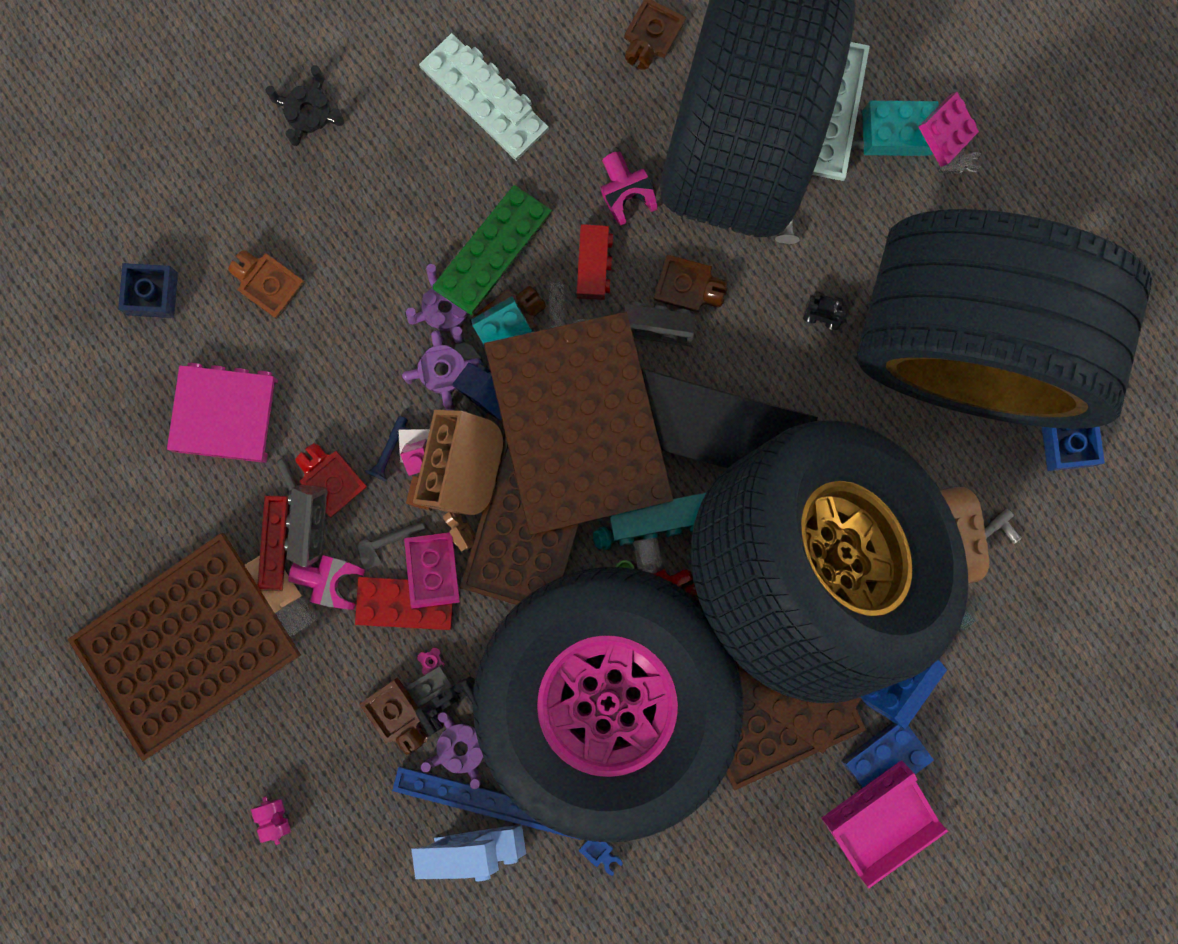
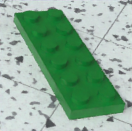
[433,185,552,316]

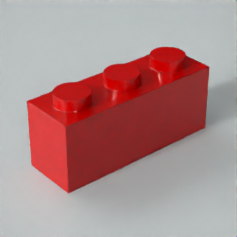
[577,224,613,300]

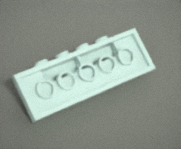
[419,33,549,161]
[812,42,870,181]

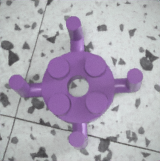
[406,264,468,343]
[402,330,483,410]
[421,711,483,789]

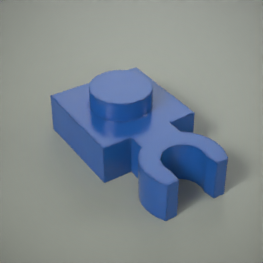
[579,840,623,876]

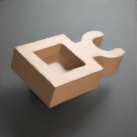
[443,512,475,552]

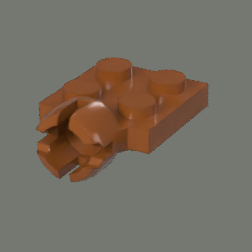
[228,250,305,319]

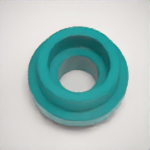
[593,526,613,550]

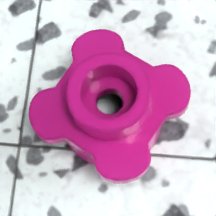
[417,648,445,675]

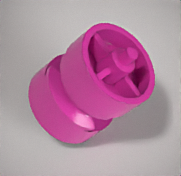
[250,796,291,845]

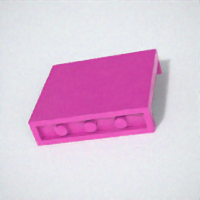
[167,363,278,463]
[821,760,948,888]

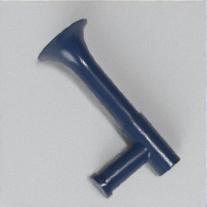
[365,416,411,482]

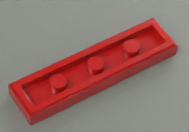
[257,496,289,591]

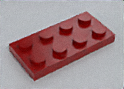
[355,577,453,630]

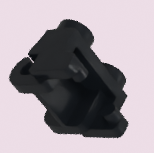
[803,291,847,330]

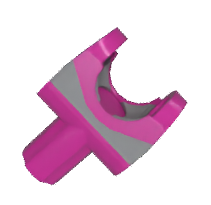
[288,555,365,610]

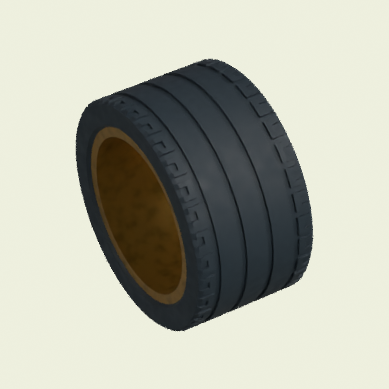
[856,209,1152,429]

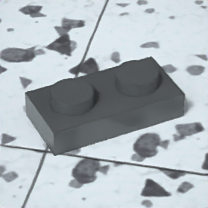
[405,664,454,707]

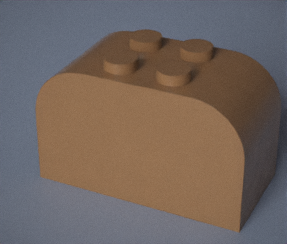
[413,410,503,515]
[939,487,989,584]

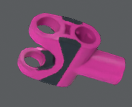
[600,151,657,226]

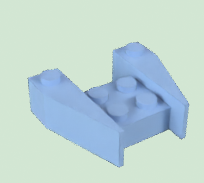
[411,825,526,881]

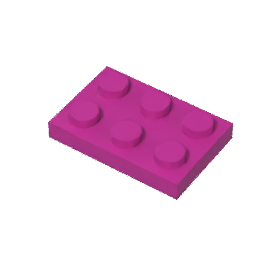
[918,92,979,167]
[404,532,460,609]

